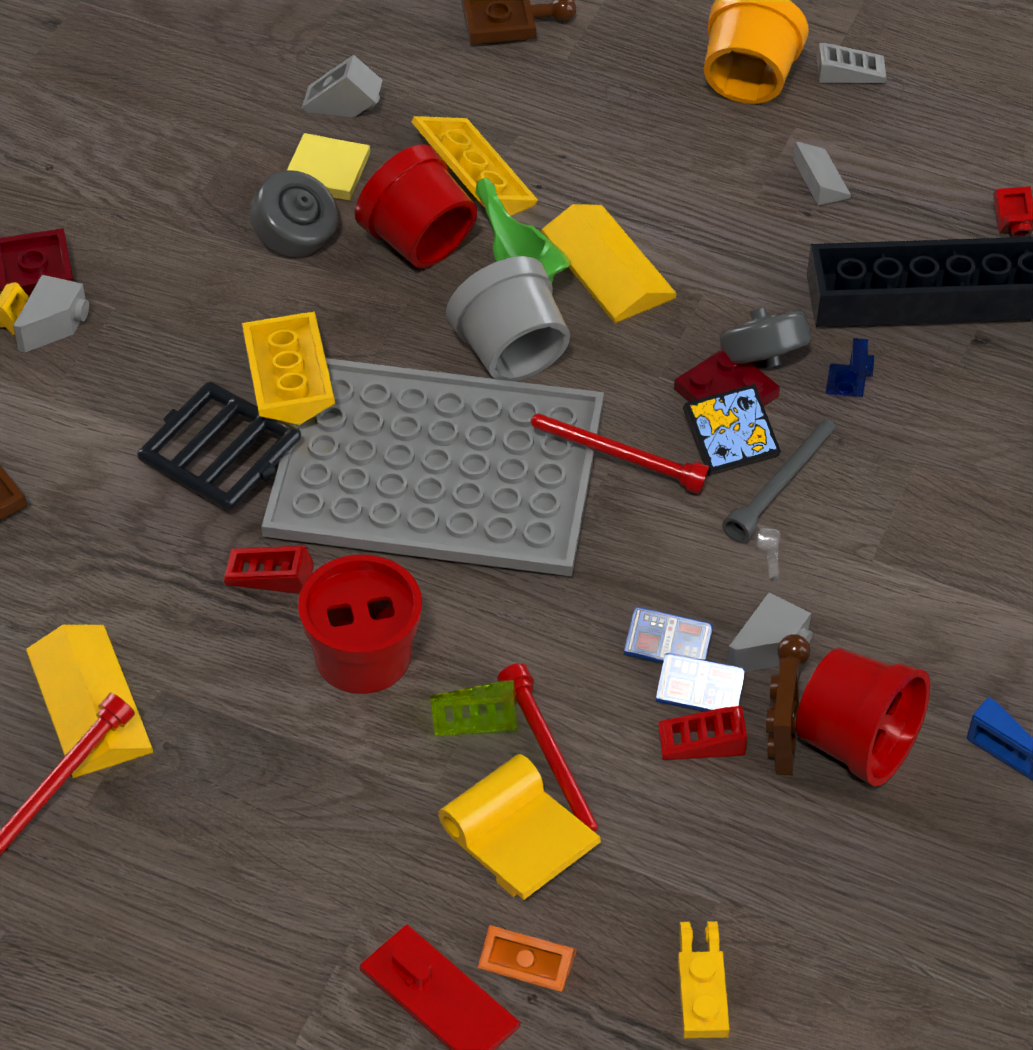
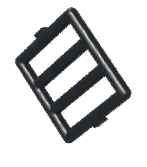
[137,382,301,510]

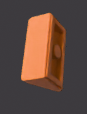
[478,925,577,992]

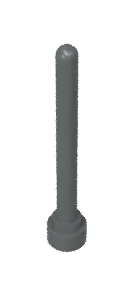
[722,419,835,543]

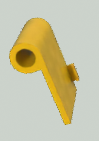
[438,754,601,900]

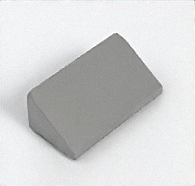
[793,142,851,205]

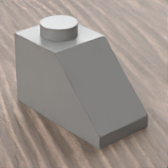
[302,55,383,118]
[13,275,89,352]
[727,593,813,672]

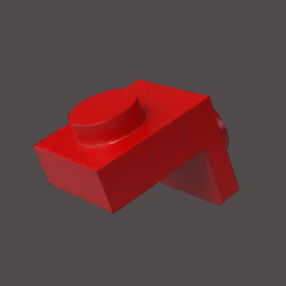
[993,186,1033,237]

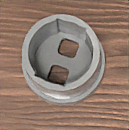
[446,256,570,381]

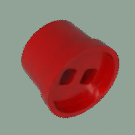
[355,144,477,268]
[298,554,422,694]
[796,648,930,786]

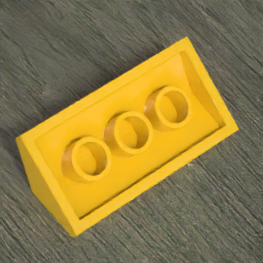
[411,116,538,216]
[541,204,677,324]
[242,311,335,425]
[26,625,153,778]

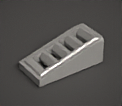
[817,43,887,83]

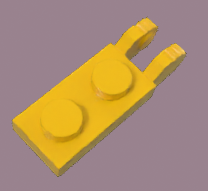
[678,921,730,1039]

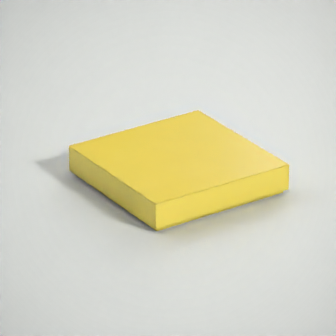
[287,133,370,201]

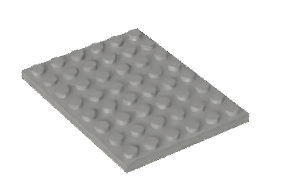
[261,358,604,576]

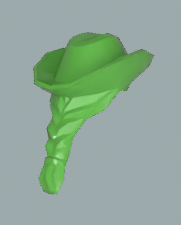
[475,178,571,284]

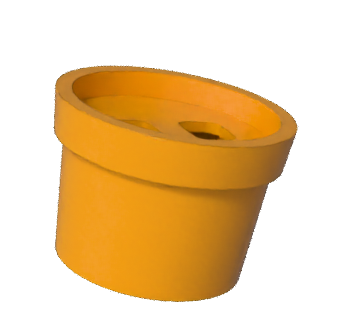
[704,0,809,104]

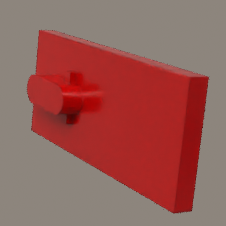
[359,924,520,1050]

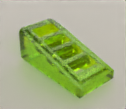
[430,680,518,736]

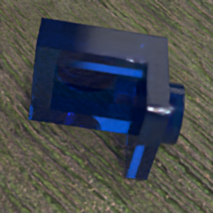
[826,338,874,397]

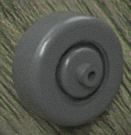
[250,170,338,258]
[719,307,812,368]

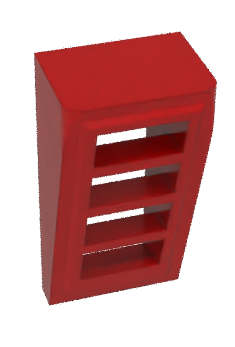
[224,545,314,593]
[658,706,747,760]

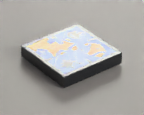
[683,384,781,476]

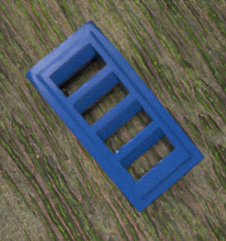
[967,697,1033,781]

